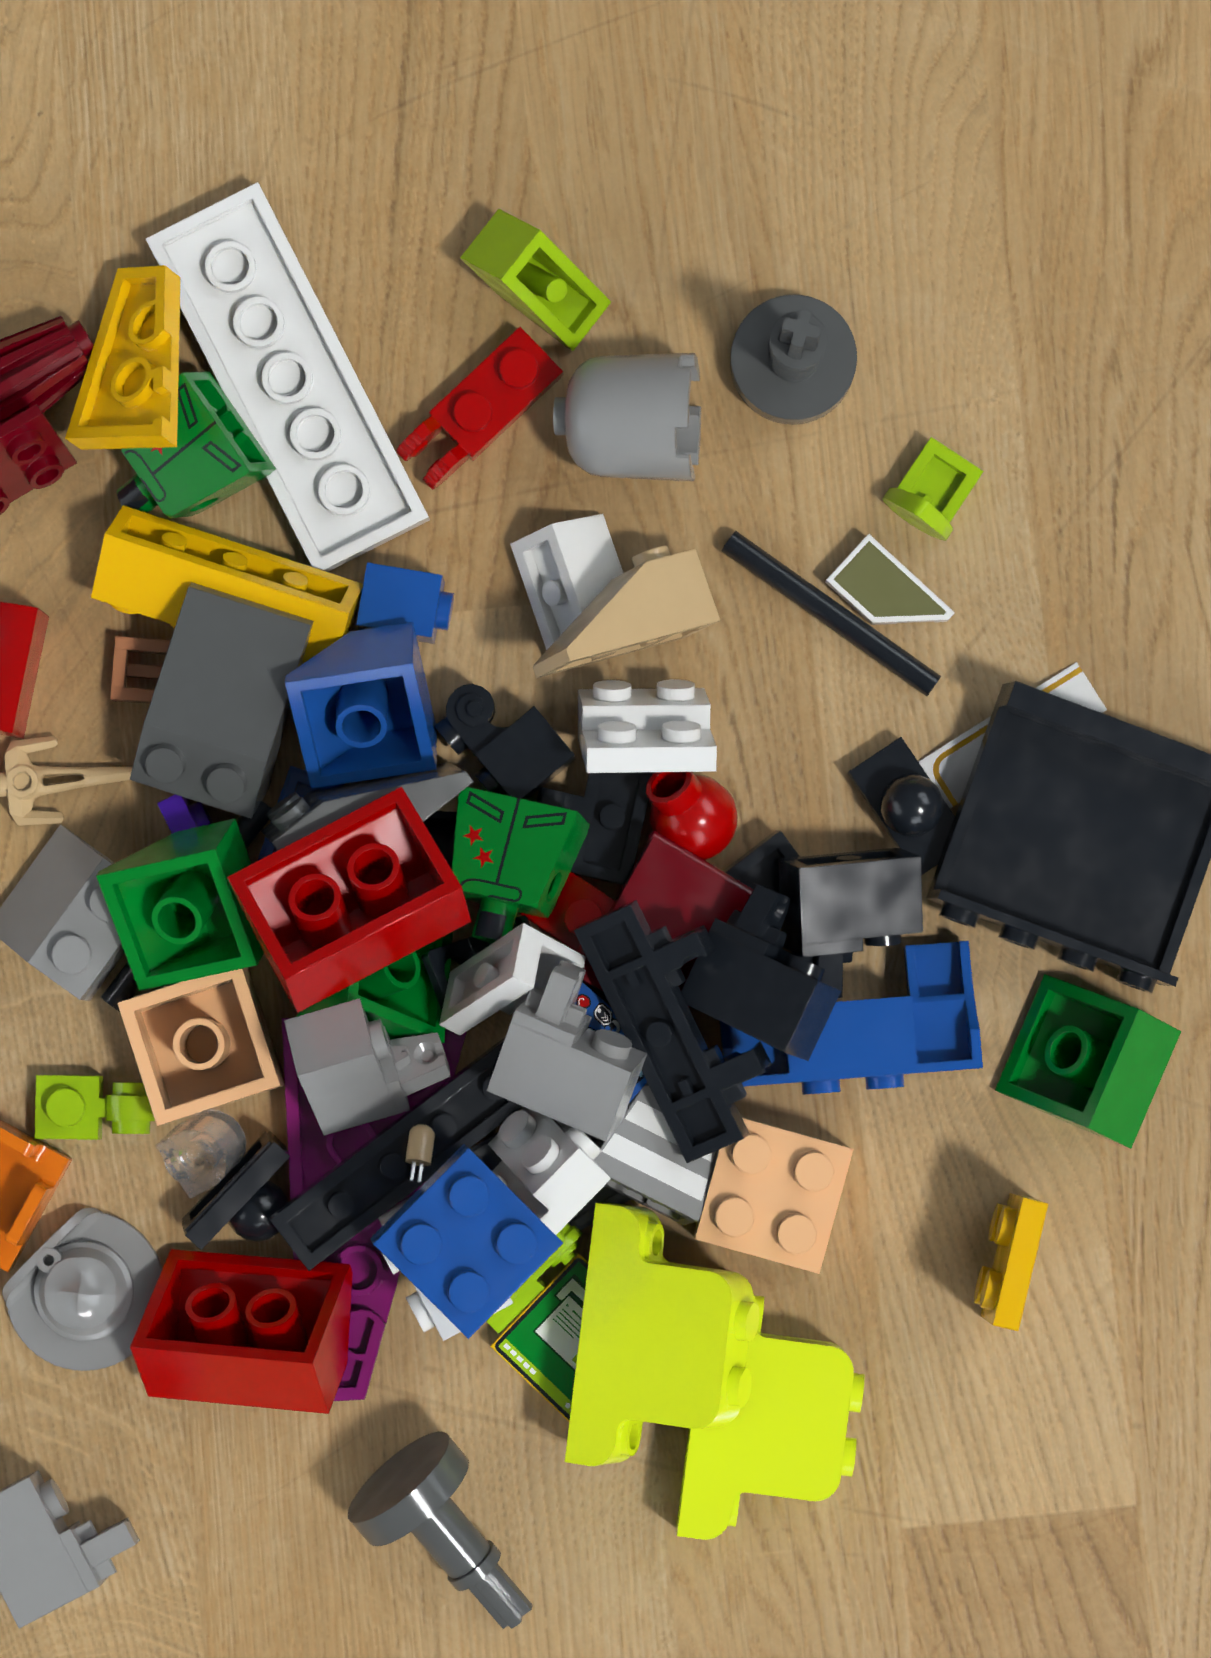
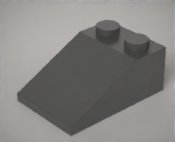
[130,582,314,819]
[261,762,474,851]

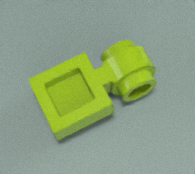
[35,1075,155,1140]

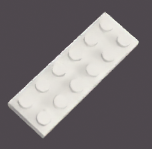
[146,182,430,572]

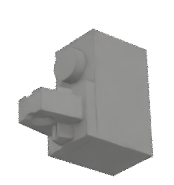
[487,960,647,1141]
[284,998,450,1136]
[0,1470,140,1629]

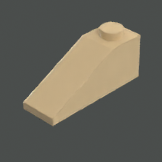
[532,546,721,678]

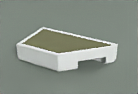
[825,534,955,625]

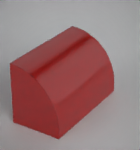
[0,602,49,739]

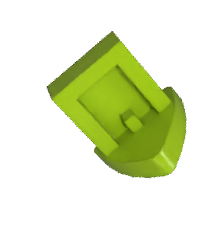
[882,437,984,541]

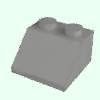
[0,824,125,1001]

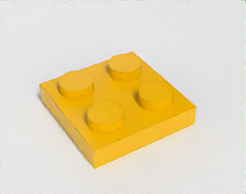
[974,1193,1048,1331]

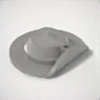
[2,1208,162,1371]

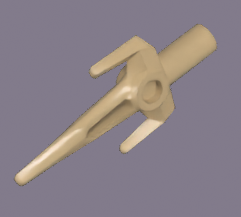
[0,736,133,826]

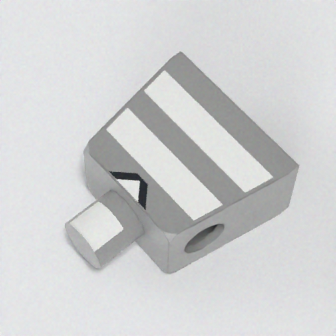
[594,1083,719,1225]

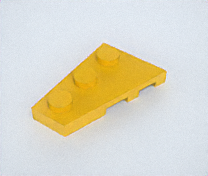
[65,265,181,450]

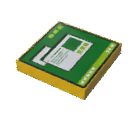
[490,1253,588,1422]

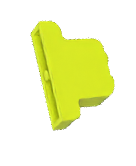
[565,1203,759,1466]
[676,1294,865,1540]

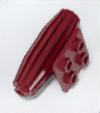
[0,316,94,515]

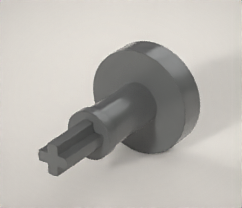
[730,295,857,425]
[348,1431,533,1629]

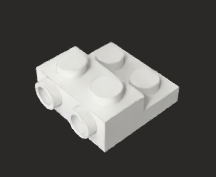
[578,679,717,773]
[488,1107,611,1235]

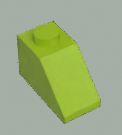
[460,209,611,351]

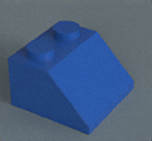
[285,622,437,789]

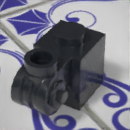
[434,684,576,800]

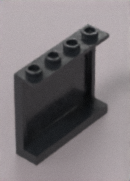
[926,681,1211,994]

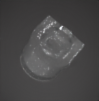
[156,1110,246,1199]

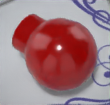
[646,772,738,860]

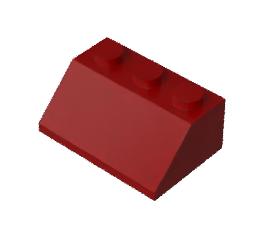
[227,786,471,1013]
[130,1249,353,1414]

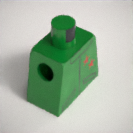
[116,372,276,518]
[452,787,590,943]

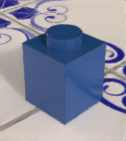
[356,562,454,644]

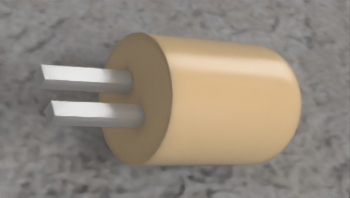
[405,1124,435,1183]

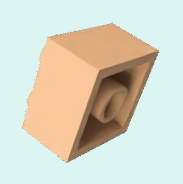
[118,967,285,1126]
[693,1118,854,1274]

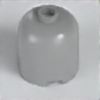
[553,353,701,481]

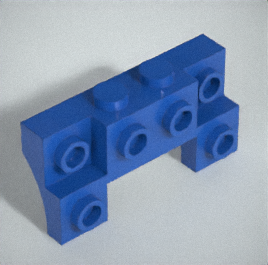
[719,941,983,1095]

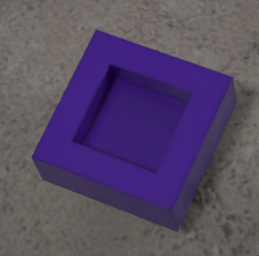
[157,794,213,834]

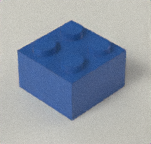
[370,1144,563,1339]

